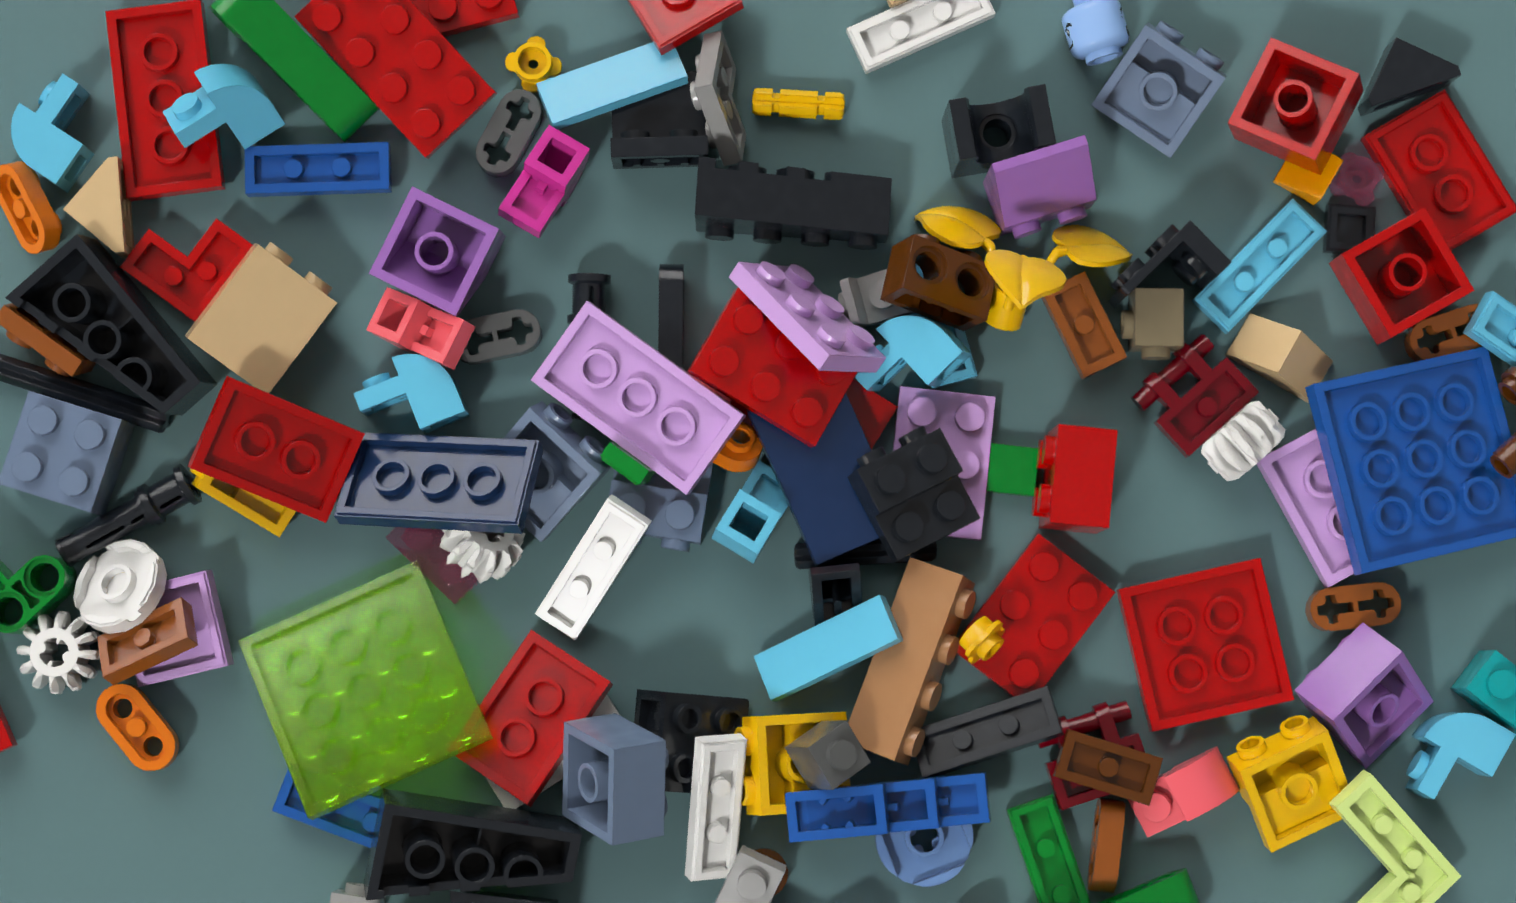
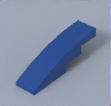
[785,772,991,843]

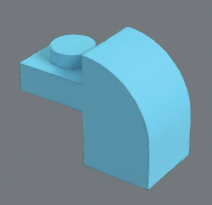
[163,64,285,149]
[11,74,94,193]
[855,315,972,392]
[353,354,470,434]
[711,461,788,564]
[1405,712,1516,800]

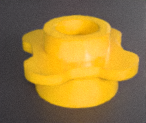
[505,36,562,93]
[959,616,1005,664]

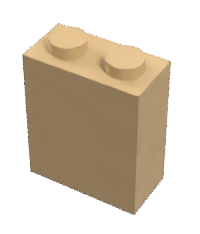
[185,242,337,393]

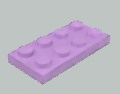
[531,301,746,495]

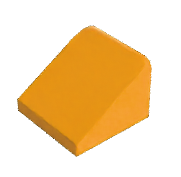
[1273,154,1344,206]

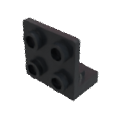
[610,71,708,169]
[1108,220,1232,308]
[634,689,749,793]

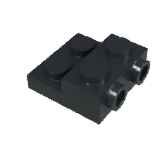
[847,426,980,564]

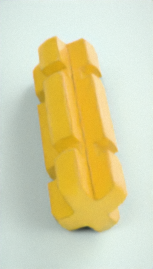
[752,88,845,120]

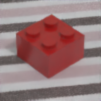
[1228,37,1364,175]
[1329,207,1475,345]
[1032,424,1118,534]

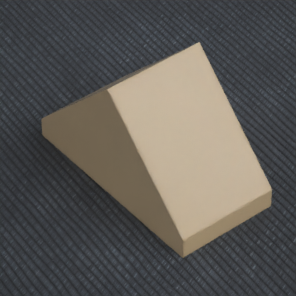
[63,156,134,259]
[1225,313,1333,403]

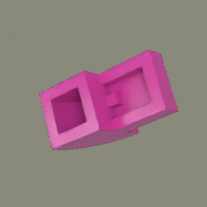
[498,125,590,239]

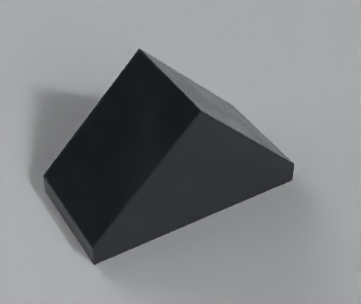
[1358,37,1461,116]
[808,563,862,626]

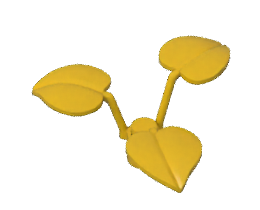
[914,206,1133,331]

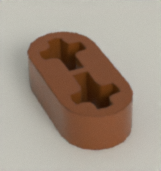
[1404,304,1482,362]
[1305,582,1401,632]
[1087,798,1125,894]

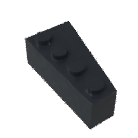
[695,156,892,250]
[5,234,218,416]
[364,788,582,900]

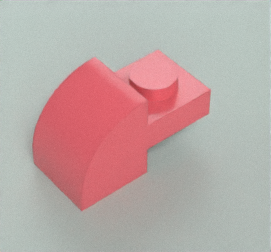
[366,287,475,370]
[1127,746,1240,838]

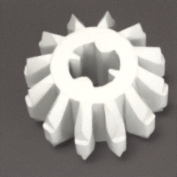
[1201,401,1286,481]
[439,530,525,584]
[16,611,100,694]

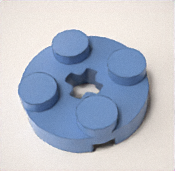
[875,824,974,887]

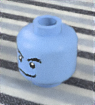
[1062,0,1130,66]

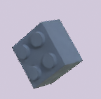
[0,391,135,515]
[562,713,669,846]

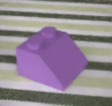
[983,135,1097,239]
[369,186,506,317]
[1295,622,1434,769]

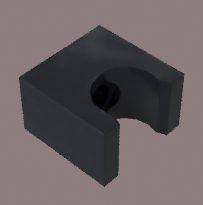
[941,84,1056,178]

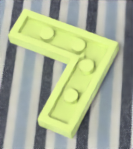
[1329,769,1461,903]

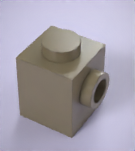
[1120,288,1184,360]

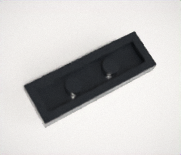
[916,686,1064,778]

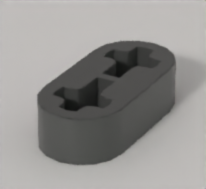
[476,89,543,178]
[460,310,542,365]

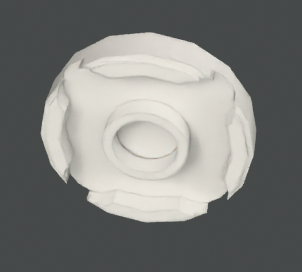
[73,539,167,634]

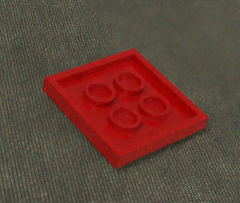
[1116,558,1294,732]

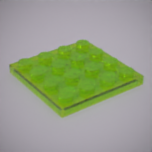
[238,560,493,820]

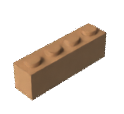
[848,557,976,766]

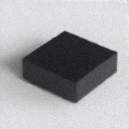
[1323,204,1376,254]

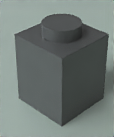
[784,720,871,790]

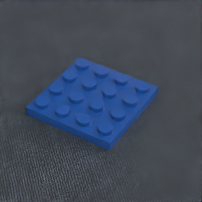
[1305,347,1516,576]

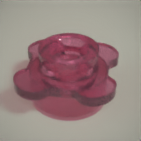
[1329,152,1385,207]

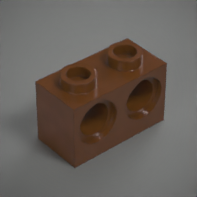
[880,234,995,331]

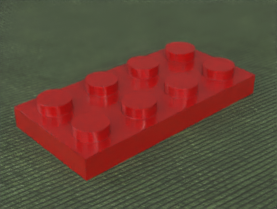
[105,0,226,201]
[294,0,497,159]

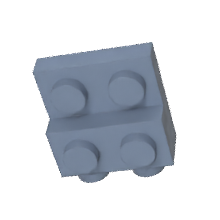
[1091,20,1227,158]
[503,401,611,542]
[609,463,713,552]

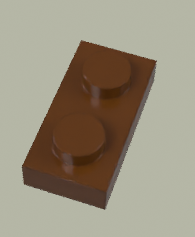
[1052,729,1163,806]

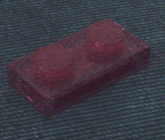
[385,527,479,605]

